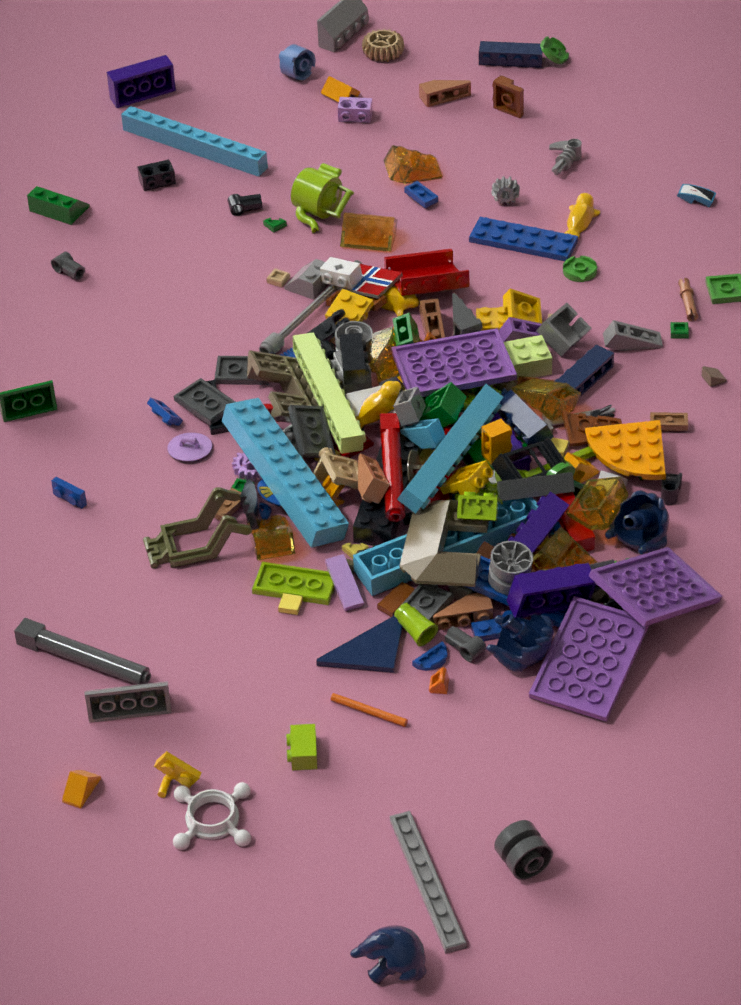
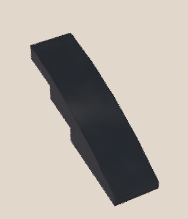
[240,479,262,530]

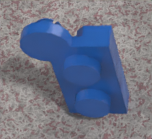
[471,610,512,641]

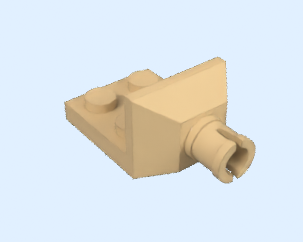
[313,447,358,489]

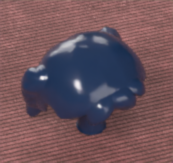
[605,490,669,555]
[486,614,554,672]
[350,925,427,984]

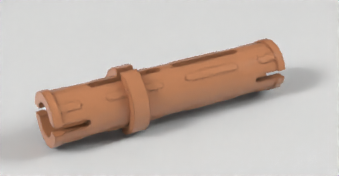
[678,278,698,321]

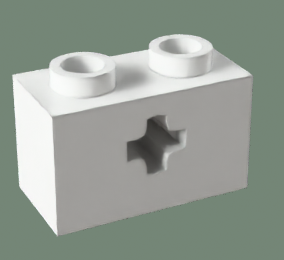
[320,257,363,290]

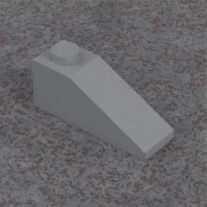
[603,320,663,351]

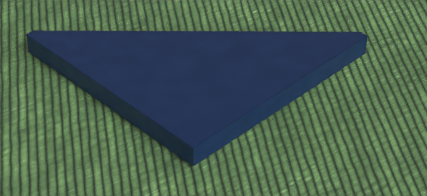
[316,616,403,673]

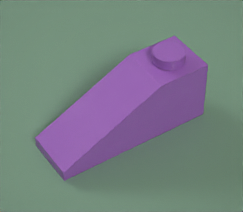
[499,317,547,343]

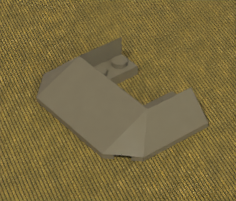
[247,350,319,423]
[399,500,489,587]

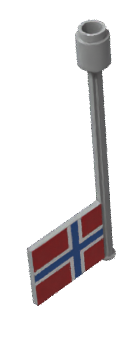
[259,260,403,354]

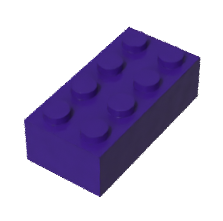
[107,55,176,108]
[506,563,596,618]

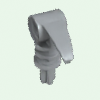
[549,139,582,175]

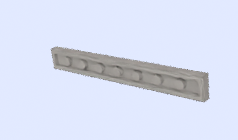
[389,811,467,954]

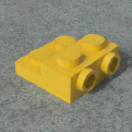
[503,288,542,323]
[440,460,494,495]

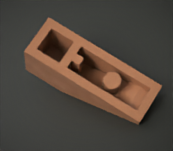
[419,80,471,107]
[419,298,445,339]
[358,453,390,504]

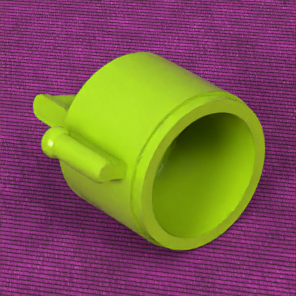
[291,163,354,233]

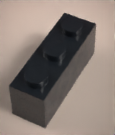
[339,333,369,385]

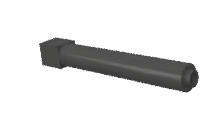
[14,618,151,685]

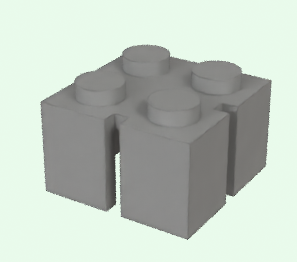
[536,303,592,357]

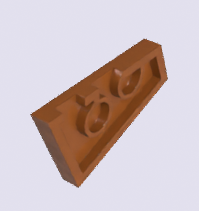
[561,410,622,447]

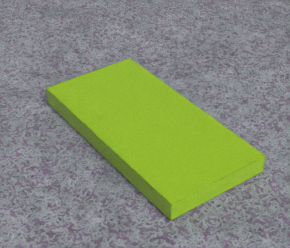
[252,562,335,605]

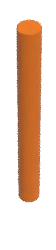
[330,693,408,727]

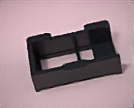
[491,438,566,481]

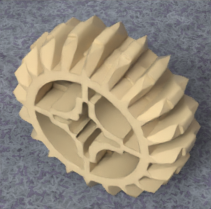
[362,29,404,62]

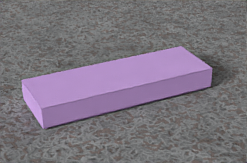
[325,554,364,611]

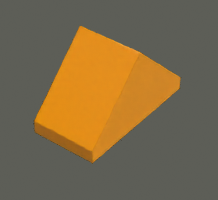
[62,770,101,809]

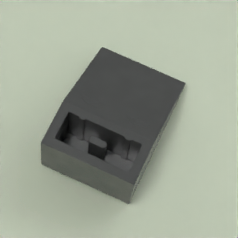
[452,293,482,336]

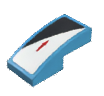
[677,184,716,207]

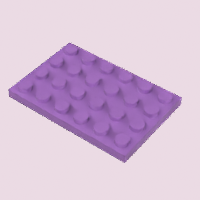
[391,328,517,397]
[589,547,722,627]
[529,596,649,722]

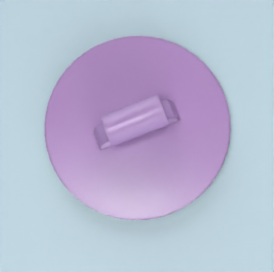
[167,433,212,461]

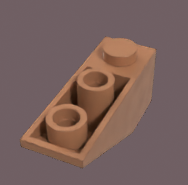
[433,593,493,630]

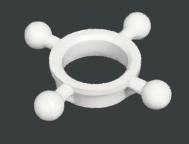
[173,782,251,850]

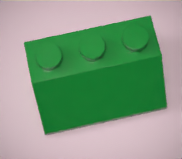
[27,186,90,225]
[0,380,57,422]

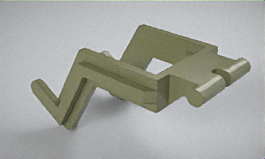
[143,487,252,569]

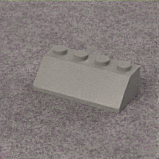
[317,0,369,52]
[84,681,171,723]

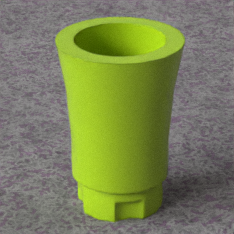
[394,603,438,647]

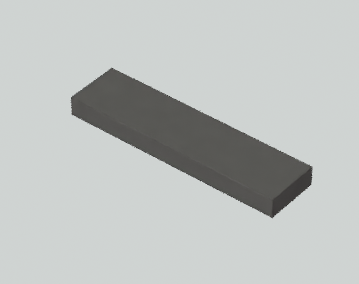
[497,472,575,501]

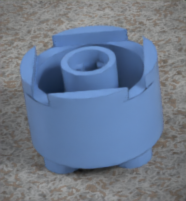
[279,44,316,80]

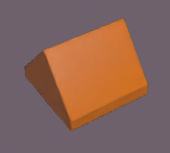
[429,667,449,694]

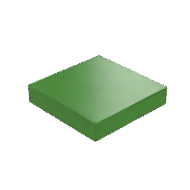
[705,273,741,304]

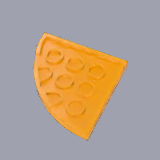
[585,420,666,480]

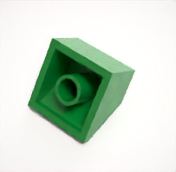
[420,382,467,428]

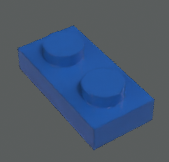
[404,181,438,208]
[147,397,183,426]
[51,477,87,509]

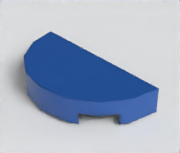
[412,641,448,671]

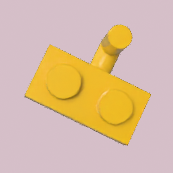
[154,751,202,798]

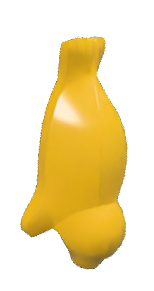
[564,193,600,238]
[381,286,419,317]
[355,381,401,429]

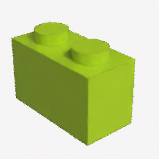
[286,724,317,771]

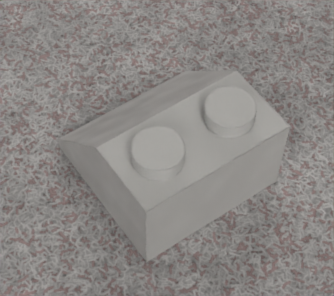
[284,259,328,300]

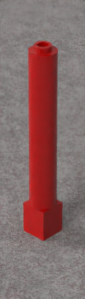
[380,413,405,522]

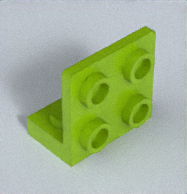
[457,492,503,521]

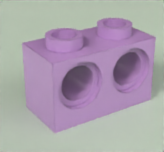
[338,97,373,123]

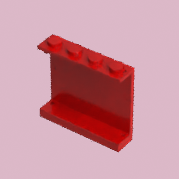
[384,249,470,296]

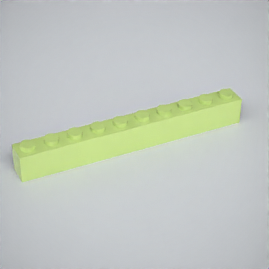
[293,332,366,454]

